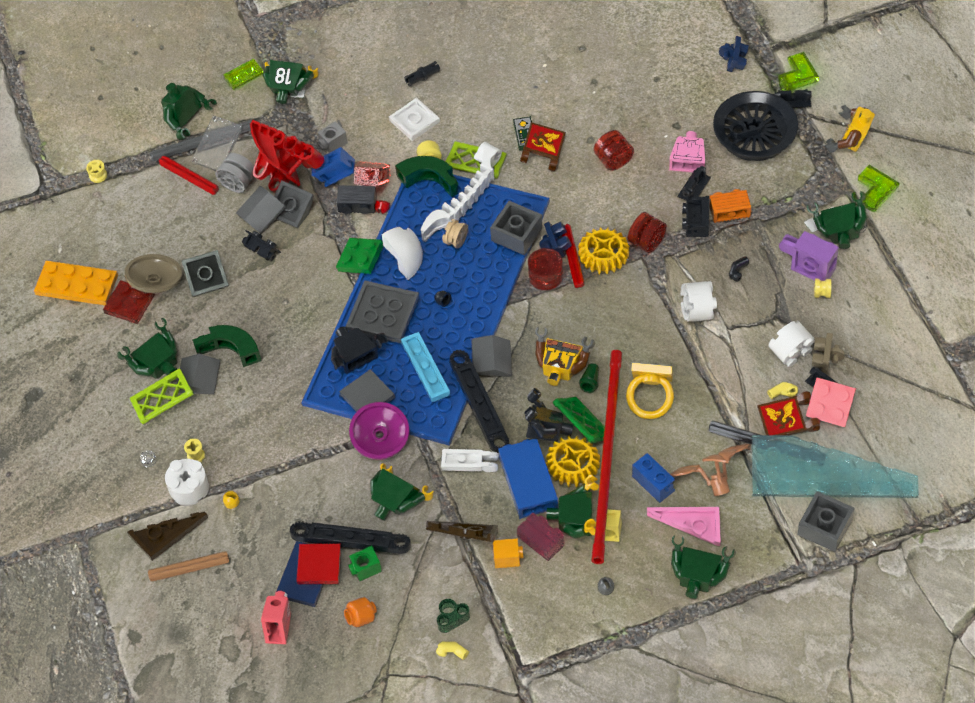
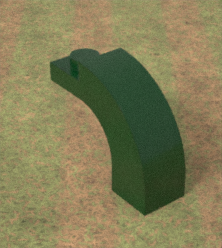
[395,156,458,197]
[192,325,261,367]

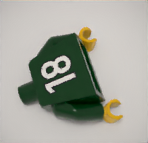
[263,60,318,104]

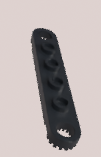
[449,350,510,453]
[290,521,411,554]

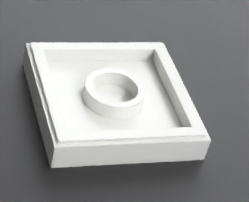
[389,98,440,141]

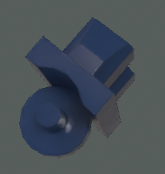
[718,36,749,72]
[539,221,572,258]

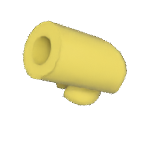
[767,382,798,399]
[436,642,469,660]

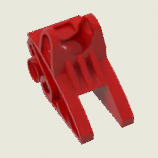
[250,120,324,193]

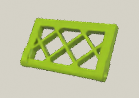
[445,141,507,179]
[129,368,194,424]

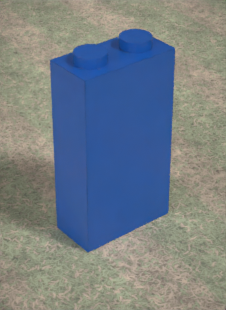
[498,439,558,519]

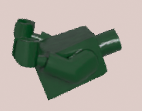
[161,83,217,140]
[807,191,867,249]
[117,318,178,379]
[671,535,736,599]

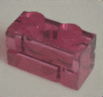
[517,513,564,561]

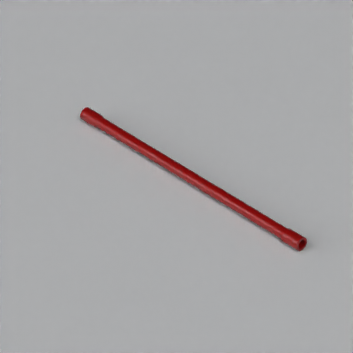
[591,350,622,564]

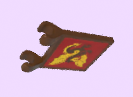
[520,122,566,171]
[757,391,820,439]

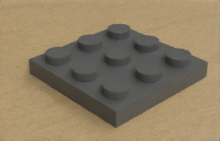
[346,280,419,343]

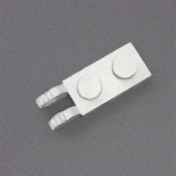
[441,449,499,472]

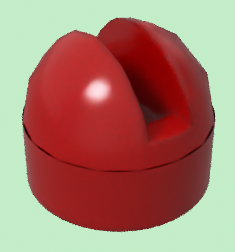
[375,200,390,214]

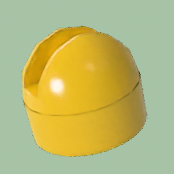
[223,491,240,509]

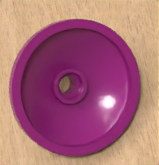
[349,402,409,460]

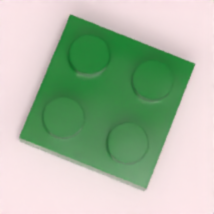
[336,238,383,274]

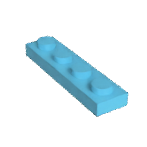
[401,332,450,402]

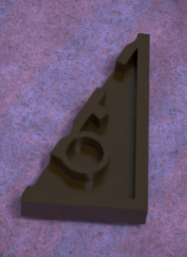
[127,511,208,561]
[426,521,498,542]

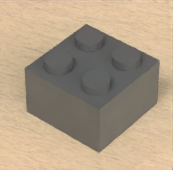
[490,201,543,255]
[797,491,855,552]

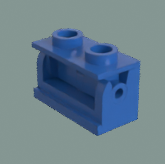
[311,147,355,187]
[632,453,675,503]

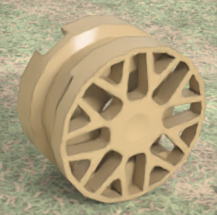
[442,219,468,249]

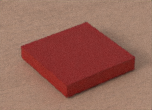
[297,544,341,584]

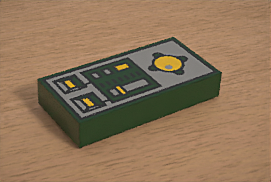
[513,116,532,151]

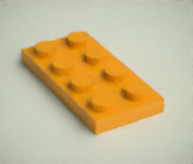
[34,261,118,306]

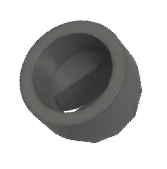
[598,577,614,595]

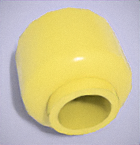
[416,140,442,159]

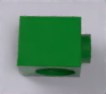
[348,546,382,582]

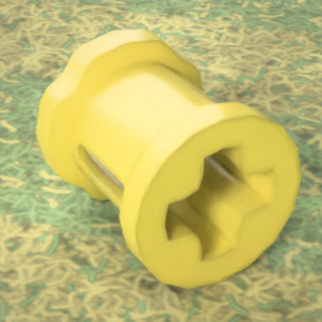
[184,439,205,462]

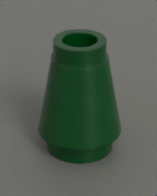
[579,363,599,393]

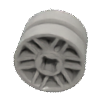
[215,153,254,193]

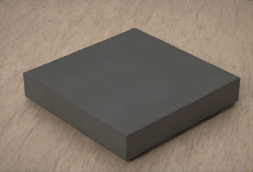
[339,369,395,412]

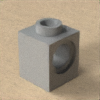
[318,121,348,153]

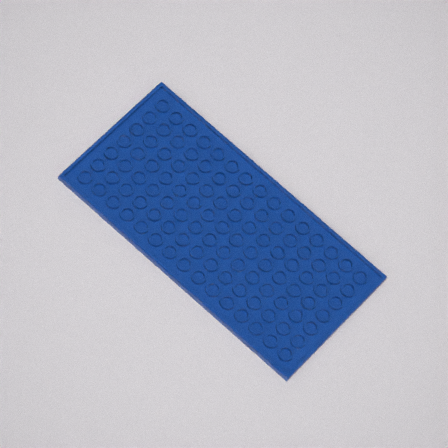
[302,175,550,446]

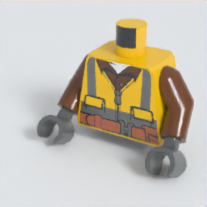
[824,105,875,153]
[535,327,595,386]

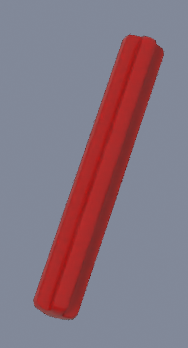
[159,155,219,195]
[562,224,584,288]

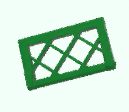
[553,397,605,444]

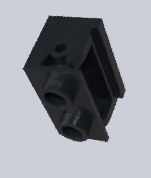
[682,195,709,237]

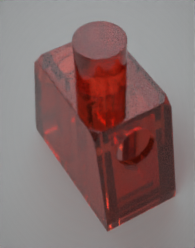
[353,161,390,187]

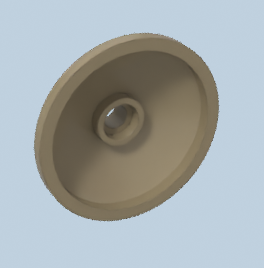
[125,254,182,293]

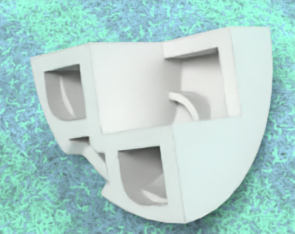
[382,227,423,280]

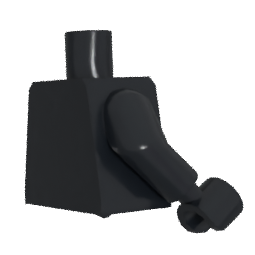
[331,326,389,374]
[524,388,574,442]

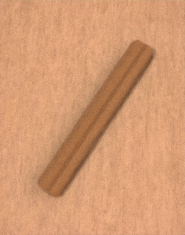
[148,551,229,581]

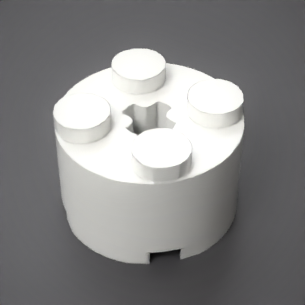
[680,281,717,322]
[769,321,815,367]
[165,459,209,506]

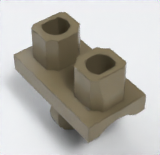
[812,333,845,374]

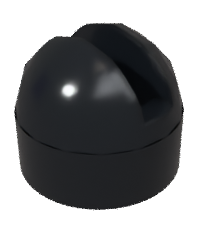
[434,290,451,307]

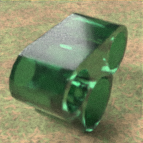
[437,599,470,633]

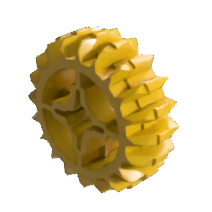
[578,227,629,275]
[546,435,600,488]

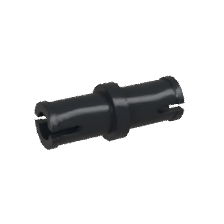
[404,61,440,87]

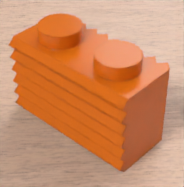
[709,189,751,223]

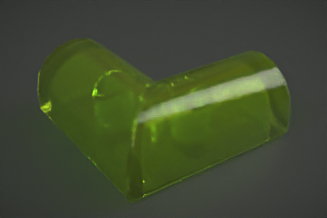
[778,52,819,91]
[858,165,900,212]

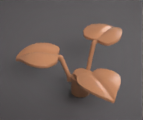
[670,444,751,496]

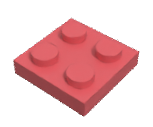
[806,378,856,427]

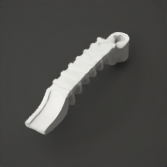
[421,142,502,242]

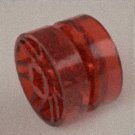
[593,130,634,171]
[627,212,667,253]
[528,248,563,290]

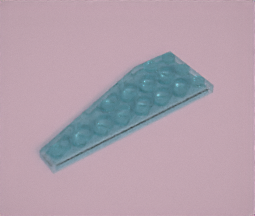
[752,435,919,498]

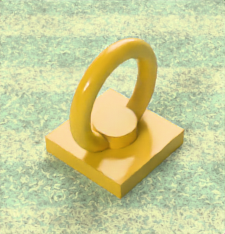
[626,363,674,419]

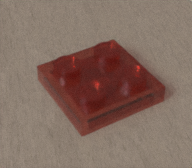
[103,280,155,324]

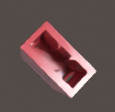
[261,591,291,644]

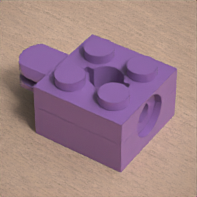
[779,231,839,281]

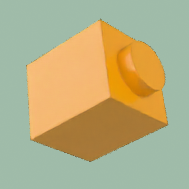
[493,538,523,568]

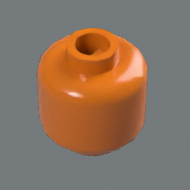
[344,597,377,628]

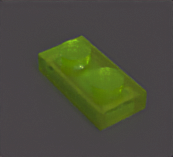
[223,58,263,90]

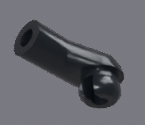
[729,256,749,282]

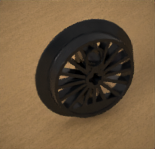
[713,91,798,161]

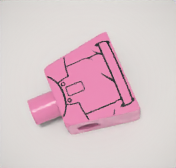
[669,131,705,173]

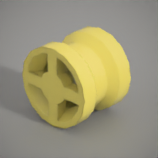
[86,160,107,183]
[814,278,831,298]

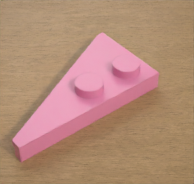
[647,507,721,546]

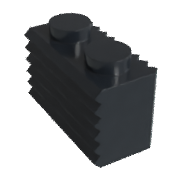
[337,185,377,214]

